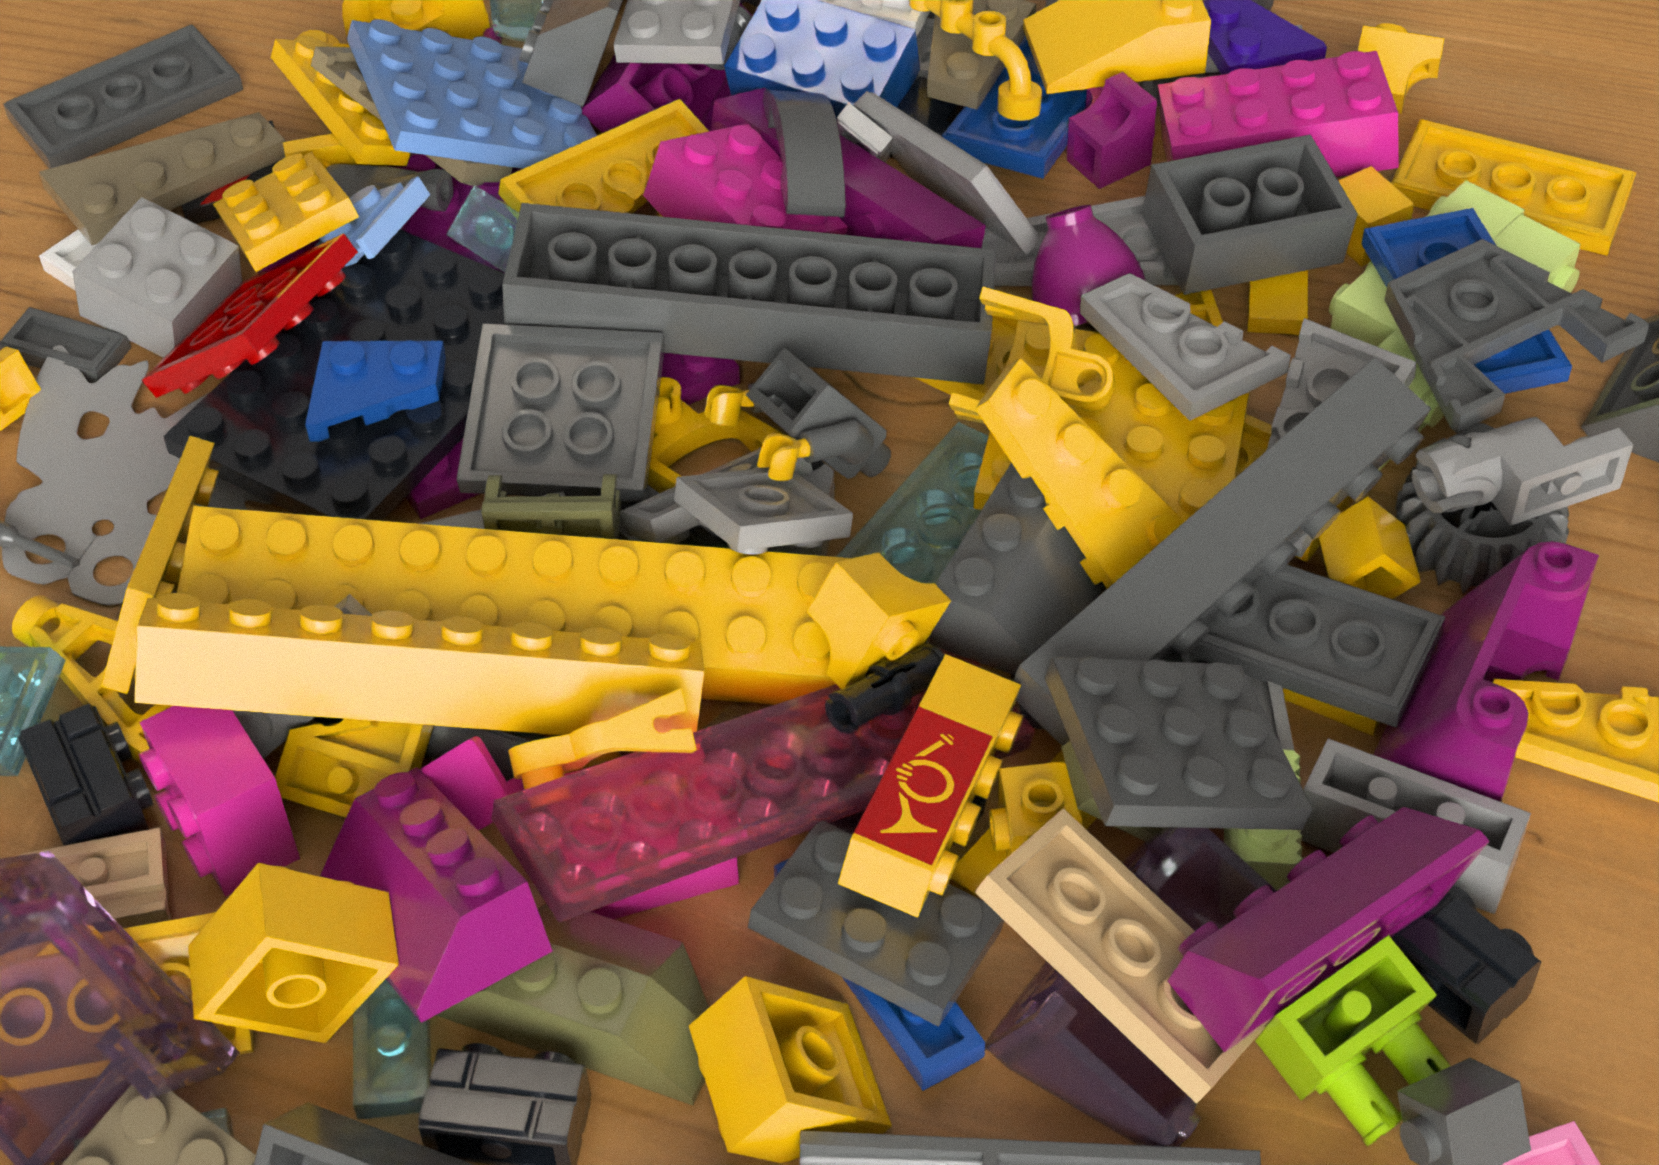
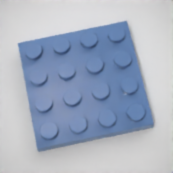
[347,19,597,169]

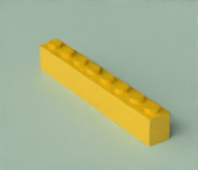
[135,593,704,742]

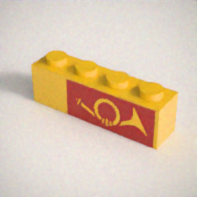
[838,654,1024,918]

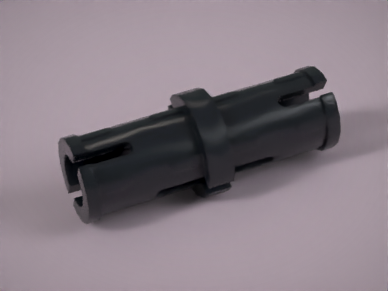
[825,643,944,734]

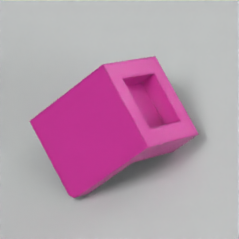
[421,736,527,831]

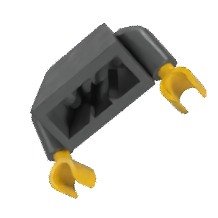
[705,348,891,481]

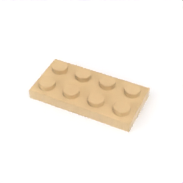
[975,808,1270,1104]

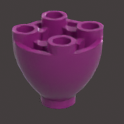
[1031,205,1146,326]

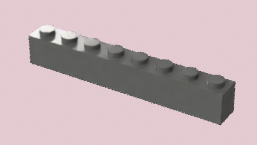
[1013,357,1431,746]

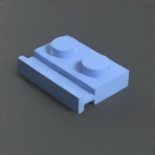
[313,176,430,268]

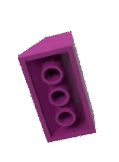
[581,3,753,133]
[320,767,553,1023]
[1167,807,1490,1052]

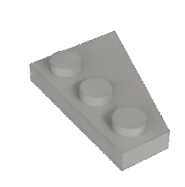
[1080,273,1291,421]

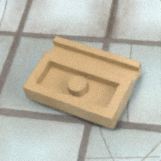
[21,828,171,945]

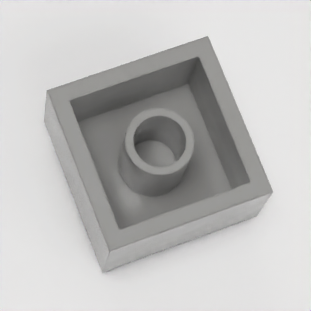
[72,197,242,358]

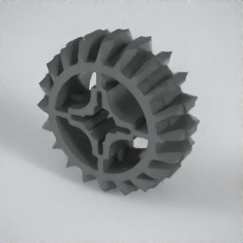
[1395,467,1569,594]

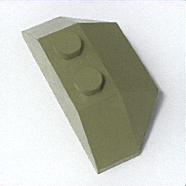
[436,900,709,1105]

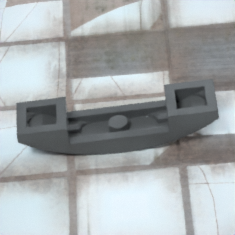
[763,90,845,217]

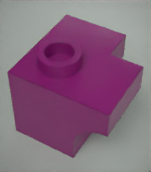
[1066,72,1157,189]

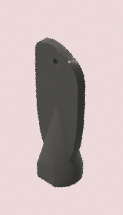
[326,164,453,212]

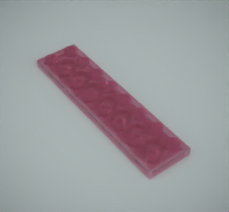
[491,649,1035,923]

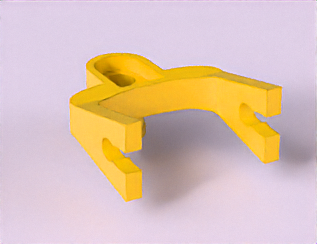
[949,287,1115,424]
[648,377,782,493]
[508,688,697,811]

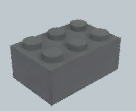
[1142,135,1358,295]

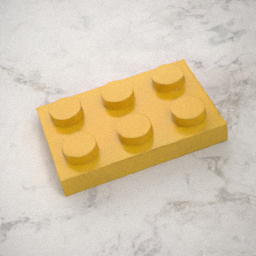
[213,152,359,272]

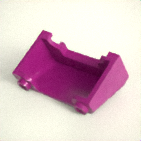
[1373,541,1599,802]

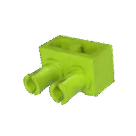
[1255,935,1451,1147]

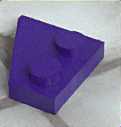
[1203,0,1327,75]

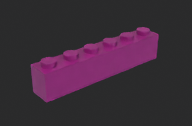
[710,88,986,248]

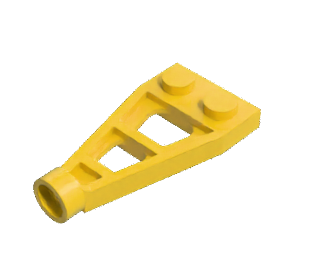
[12,595,172,764]

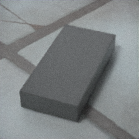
[0,307,131,383]

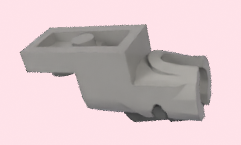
[1412,417,1634,526]

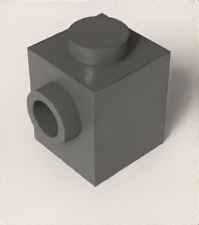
[1397,1058,1531,1165]

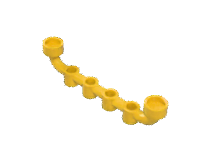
[909,0,1042,121]

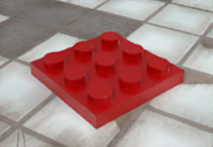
[141,233,358,398]

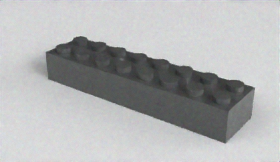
[502,203,996,384]

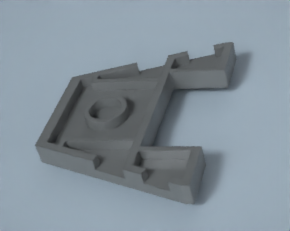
[1384,239,1650,433]

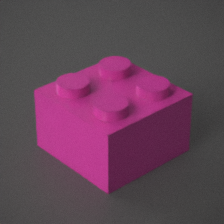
[139,706,300,897]

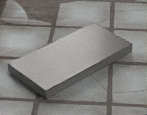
[853,91,1040,255]

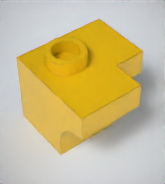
[1358,23,1445,114]
[806,552,951,690]

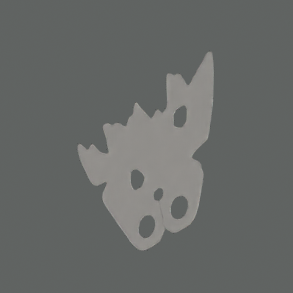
[2,345,272,606]

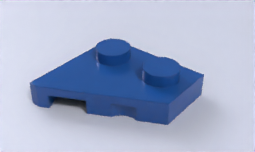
[305,340,446,442]

